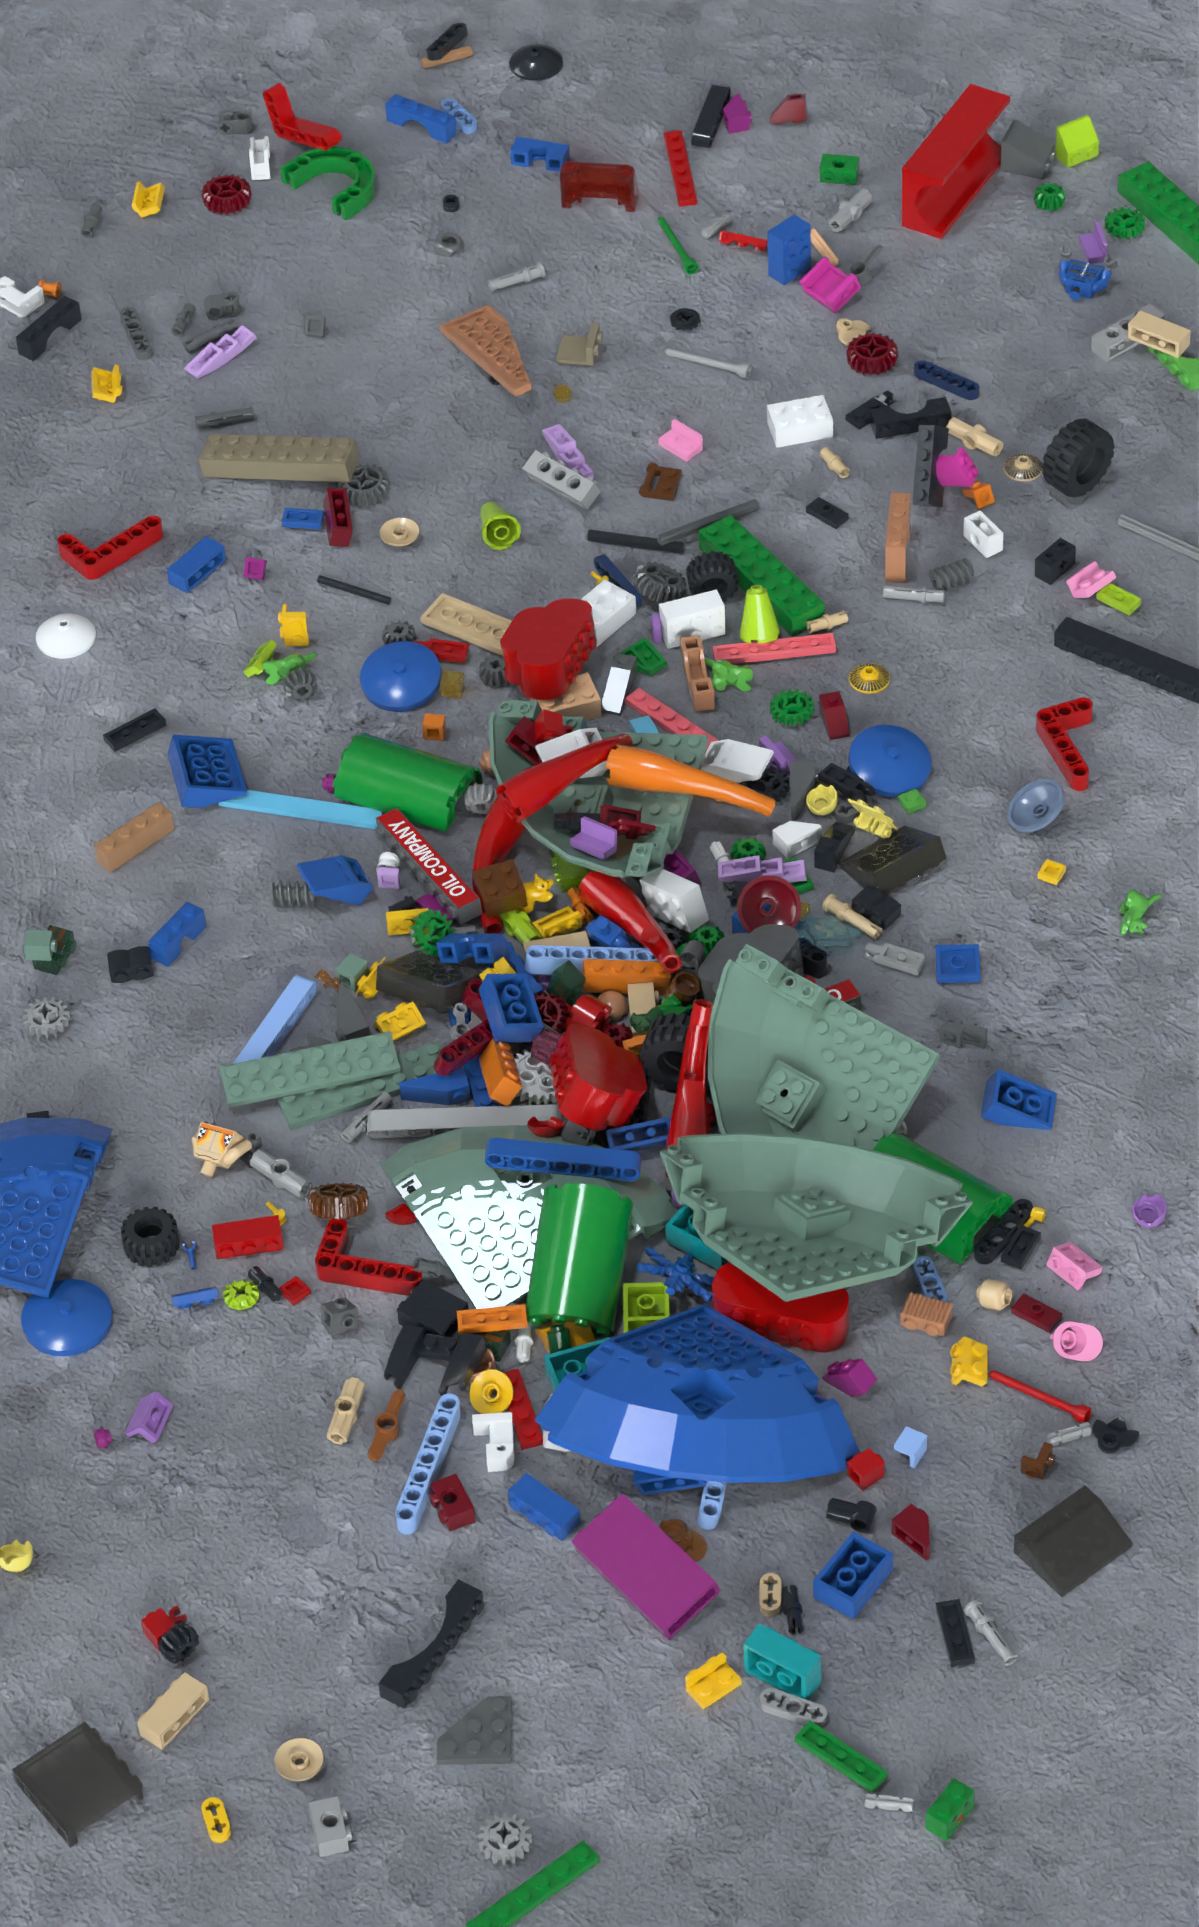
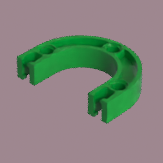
[280,147,376,221]

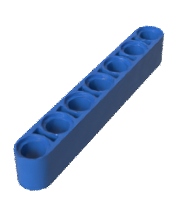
[485,1138,641,1181]

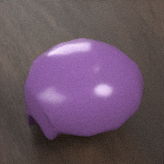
[1132,1193,1167,1228]

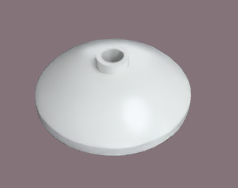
[36,613,96,659]

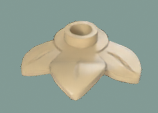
[836,318,871,346]

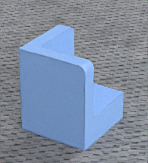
[894,1426,927,1468]

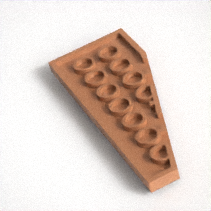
[439,305,532,396]

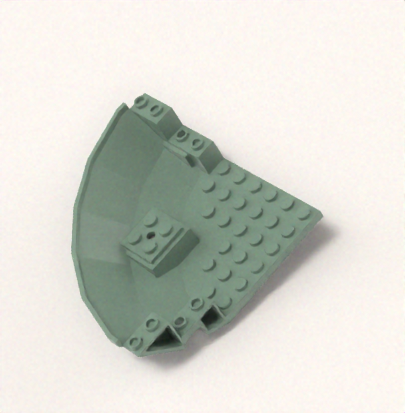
[489,700,709,877]
[708,944,941,1150]
[380,1125,677,1309]
[660,1133,973,1302]

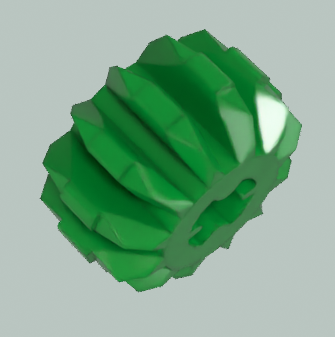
[1034,183,1066,212]
[730,836,766,861]
[689,924,725,953]

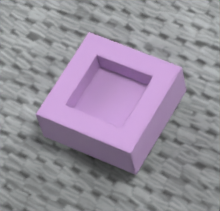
[377,867,401,889]

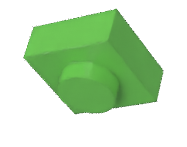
[898,788,926,814]

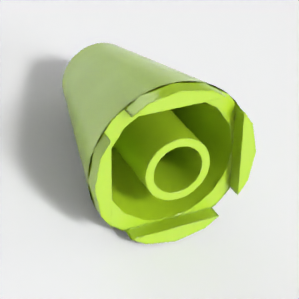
[480,502,521,550]
[740,585,780,644]

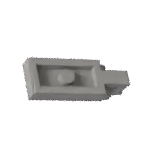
[864,943,926,976]

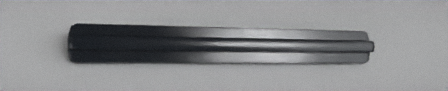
[587,529,684,554]

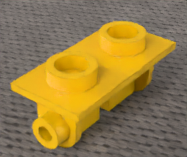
[355,957,394,999]

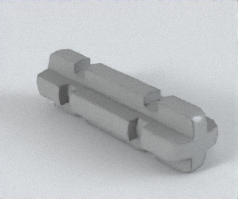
[700,213,732,239]
[1046,1422,1092,1446]
[865,1793,914,1812]

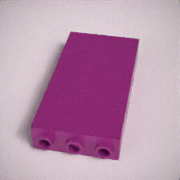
[571,1493,721,1640]

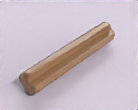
[421,46,473,68]

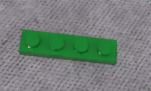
[795,1721,888,1793]

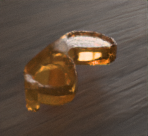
[315,969,340,991]

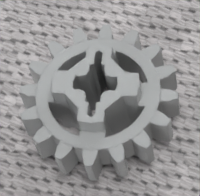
[22,997,70,1039]
[477,1812,532,1865]

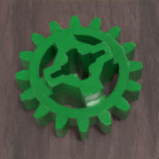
[1105,207,1145,240]
[770,689,814,727]
[410,909,455,957]

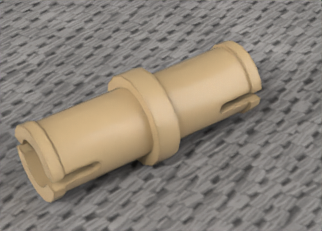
[819,447,850,478]
[806,610,848,634]

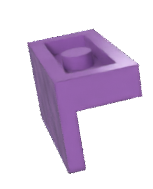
[1079,221,1107,264]
[759,736,797,776]
[570,816,617,860]
[125,1391,173,1443]

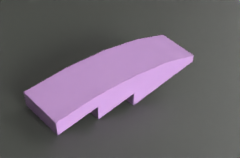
[184,325,256,379]
[542,424,594,479]
[718,855,807,883]

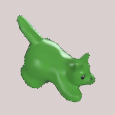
[262,652,317,685]
[704,658,754,692]
[1119,889,1161,935]

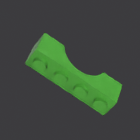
[1148,346,1199,392]

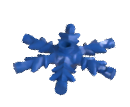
[637,1246,714,1303]

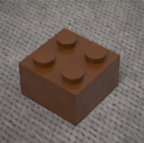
[472,859,528,918]

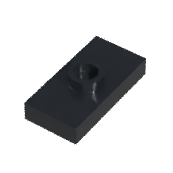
[806,497,849,529]

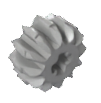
[464,783,499,816]

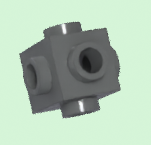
[321,1298,358,1334]

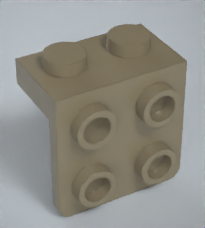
[557,323,603,366]

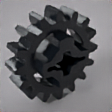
[744,765,789,802]

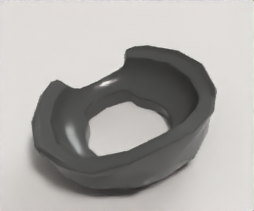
[434,232,464,257]

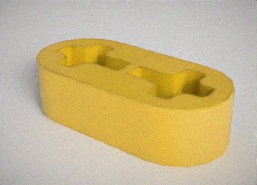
[201,1797,231,1843]

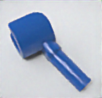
[182,1239,197,1269]

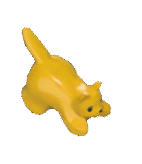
[518,874,554,914]

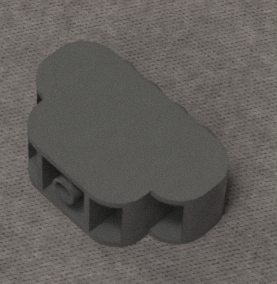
[698,924,804,1004]

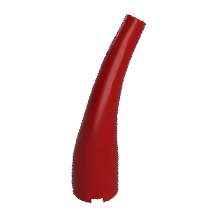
[495,734,633,823]
[472,793,526,934]
[578,871,681,973]
[666,1000,713,1177]

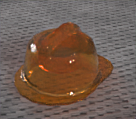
[660,1519,707,1562]

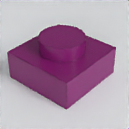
[243,557,267,580]

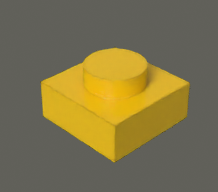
[1038,859,1066,885]

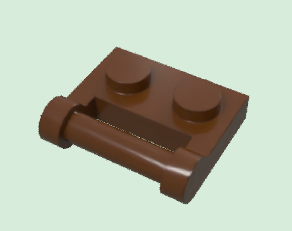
[639,463,682,501]

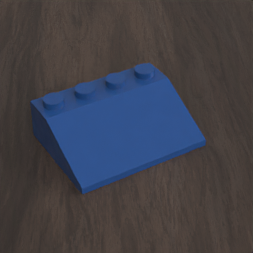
[167,734,247,808]

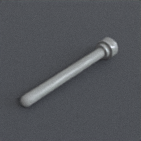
[665,348,752,379]

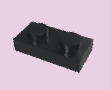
[1001,1225,1041,1270]

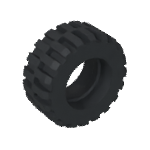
[1042,419,1115,497]
[640,1013,710,1091]

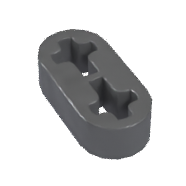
[835,797,872,824]

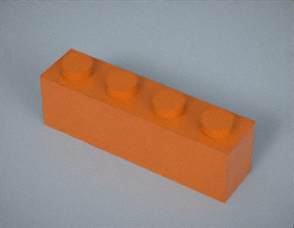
[581,959,671,995]
[478,1038,522,1107]

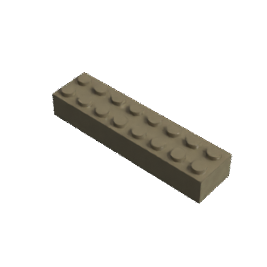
[198,434,361,482]

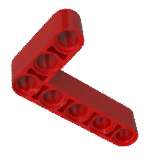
[263,83,342,151]
[57,515,163,580]
[1036,697,1093,791]
[315,1219,423,1296]

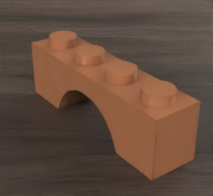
[680,635,715,712]

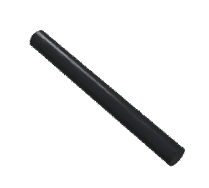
[317,575,391,605]

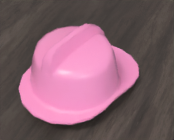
[1050,1321,1103,1361]

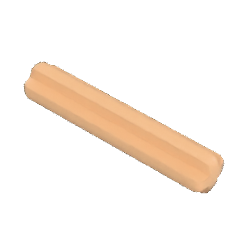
[811,228,839,266]

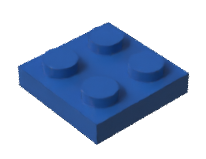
[935,944,980,983]

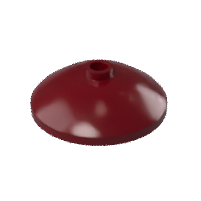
[737,875,801,933]

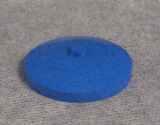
[360,641,442,712]
[848,725,931,797]
[21,1279,113,1356]

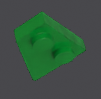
[613,637,668,676]

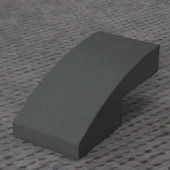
[940,1024,987,1049]

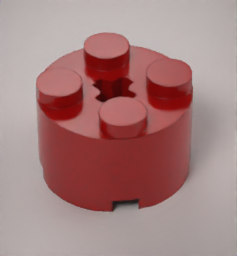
[565,994,612,1030]

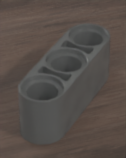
[679,940,705,1002]

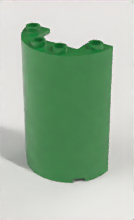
[332,733,483,832]
[873,1133,1014,1265]
[526,1183,633,1337]

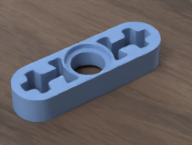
[441,98,477,134]
[913,1256,947,1302]

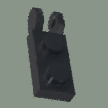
[818,763,875,802]

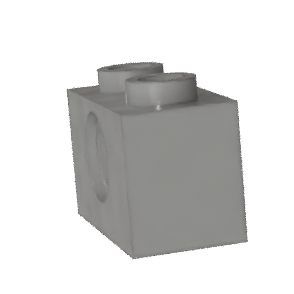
[309,1796,352,1857]

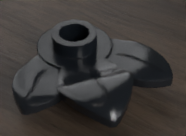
[1092,1417,1139,1453]

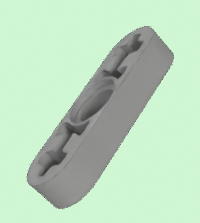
[760,1688,827,1728]

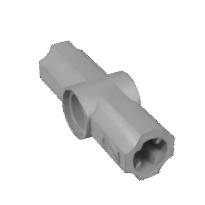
[828,189,873,233]
[250,1149,312,1198]

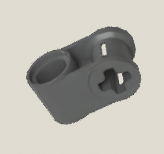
[217,110,253,135]
[204,291,242,320]

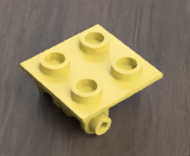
[848,799,898,838]

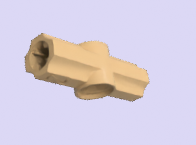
[946,417,1003,457]
[327,1377,365,1445]

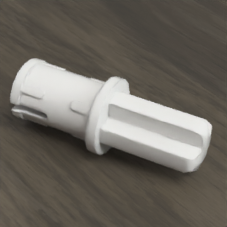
[710,841,731,866]
[515,1324,533,1363]

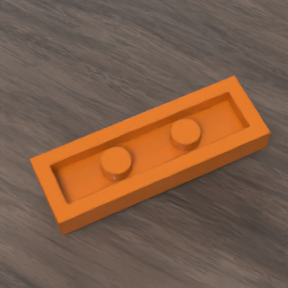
[457,1304,528,1334]

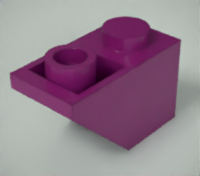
[723,94,752,134]
[822,1358,878,1397]

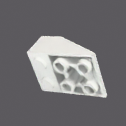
[535,728,607,778]
[701,739,774,783]

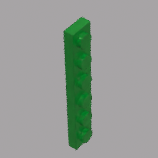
[466,1840,600,1927]

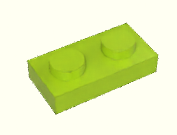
[1096,583,1141,616]
[243,639,277,678]

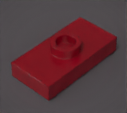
[1011,1293,1062,1333]

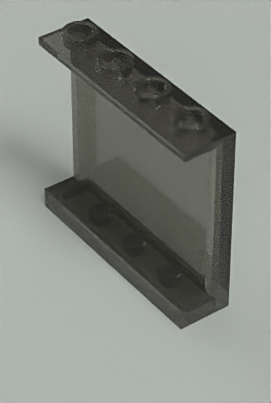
[12,1722,143,1847]

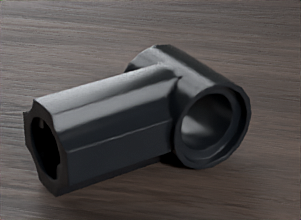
[826,1498,877,1533]

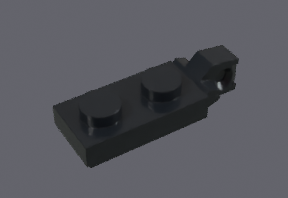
[845,390,893,430]
[554,812,600,834]

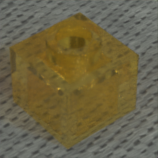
[440,670,465,698]

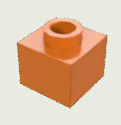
[422,713,447,741]

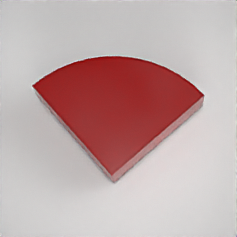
[385,1203,417,1225]

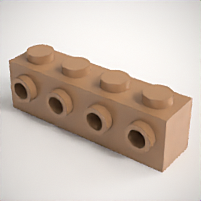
[94,802,174,873]

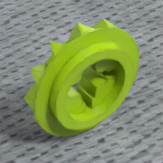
[223,1278,260,1310]

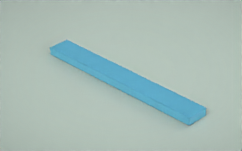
[218,790,384,829]

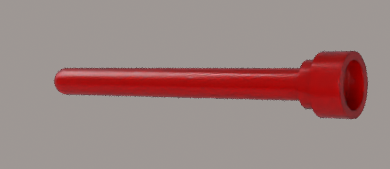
[989,1370,1092,1423]

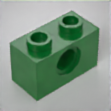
[820,154,859,185]

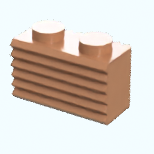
[900,1292,953,1337]

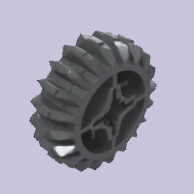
[337,463,390,508]
[632,562,687,603]

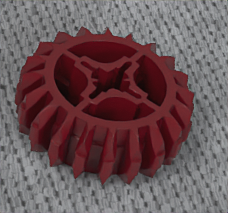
[202,174,252,215]
[846,332,898,376]
[522,991,571,1049]

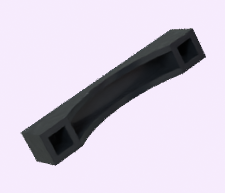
[379,1579,485,1709]

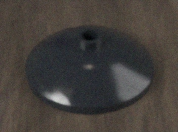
[509,44,563,81]

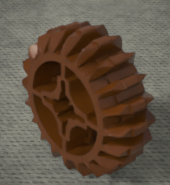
[308,1182,369,1220]

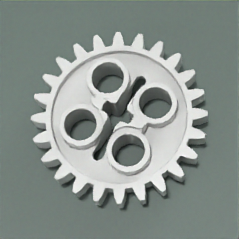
[514,1048,557,1105]

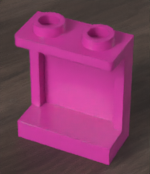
[800,256,861,314]
[936,447,978,487]

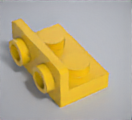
[386,908,428,936]
[373,1001,426,1042]
[685,1652,742,1710]

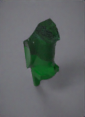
[630,994,702,1033]

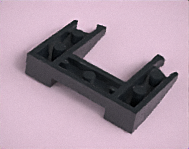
[383,1325,488,1396]

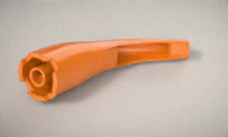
[606,745,775,816]

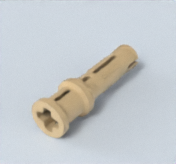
[822,894,882,940]

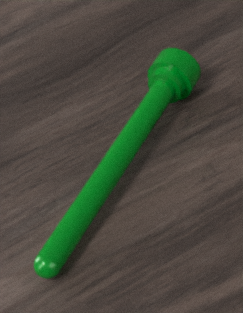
[658,217,699,275]

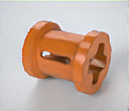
[38,279,61,299]

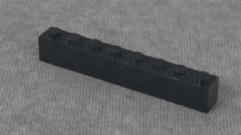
[1054,617,1199,704]

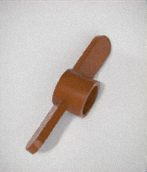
[367,1389,406,1461]

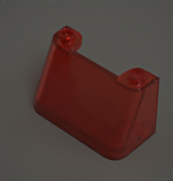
[560,161,639,212]

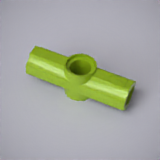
[499,909,542,944]

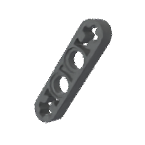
[120,307,153,360]

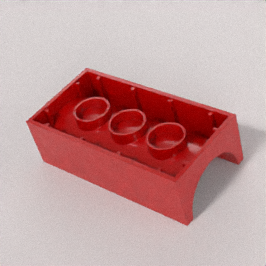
[902,84,1010,239]

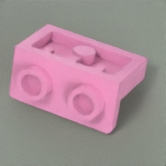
[658,419,703,462]
[1066,561,1116,598]
[1047,1242,1103,1290]

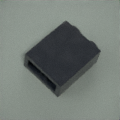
[397,1280,469,1337]

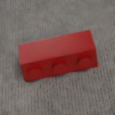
[212,1215,284,1259]

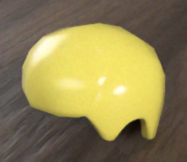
[806,784,838,816]
[0,1540,33,1572]

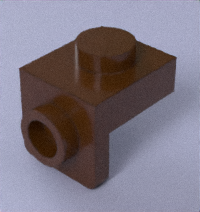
[1021,1442,1056,1480]

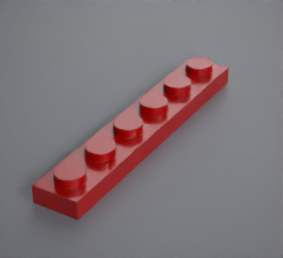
[664,130,697,207]

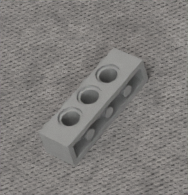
[1091,304,1165,362]
[522,450,601,510]

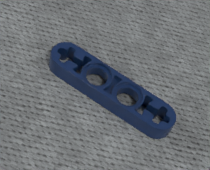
[914,360,979,400]
[594,554,642,607]

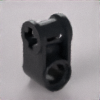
[800,939,827,978]

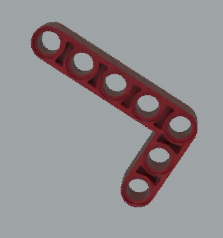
[433,979,494,1076]

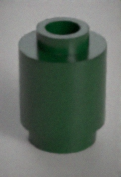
[546,1324,572,1354]

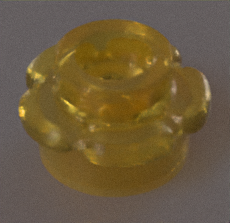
[553,385,571,403]

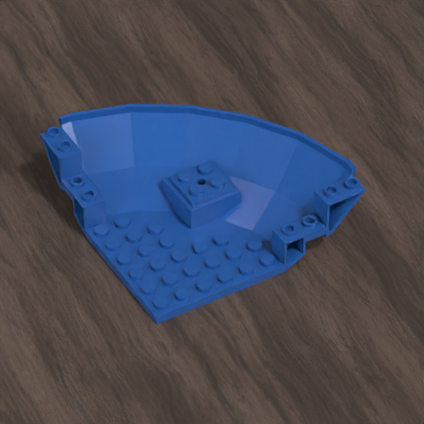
[0,1118,113,1298]
[535,1304,860,1483]

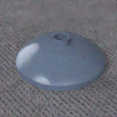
[1007,779,1065,832]

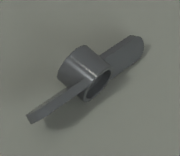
[849,244,883,286]

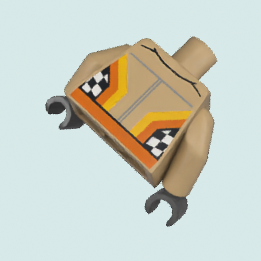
[191,1122,262,1178]

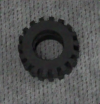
[686,551,739,602]
[121,1207,180,1267]

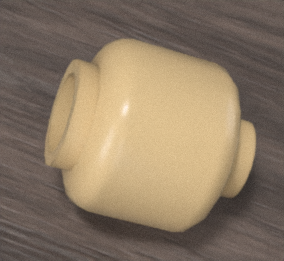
[976,1279,1012,1311]

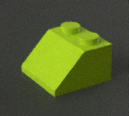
[1056,115,1099,168]

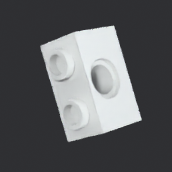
[963,511,1003,558]

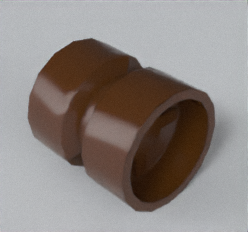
[664,972,700,1007]

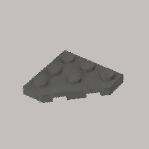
[437,1696,512,1765]

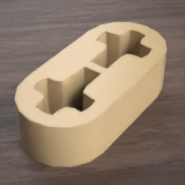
[759,1573,782,1617]

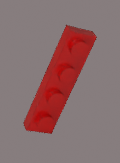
[503,1368,543,1450]

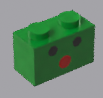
[926,1778,975,1841]

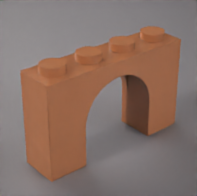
[885,492,911,583]

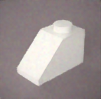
[773,821,822,859]

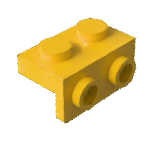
[132,181,165,218]
[91,364,123,403]
[278,604,309,647]
[532,906,582,939]
[950,1336,988,1387]

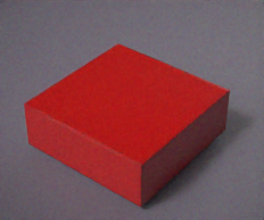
[279,1276,311,1306]

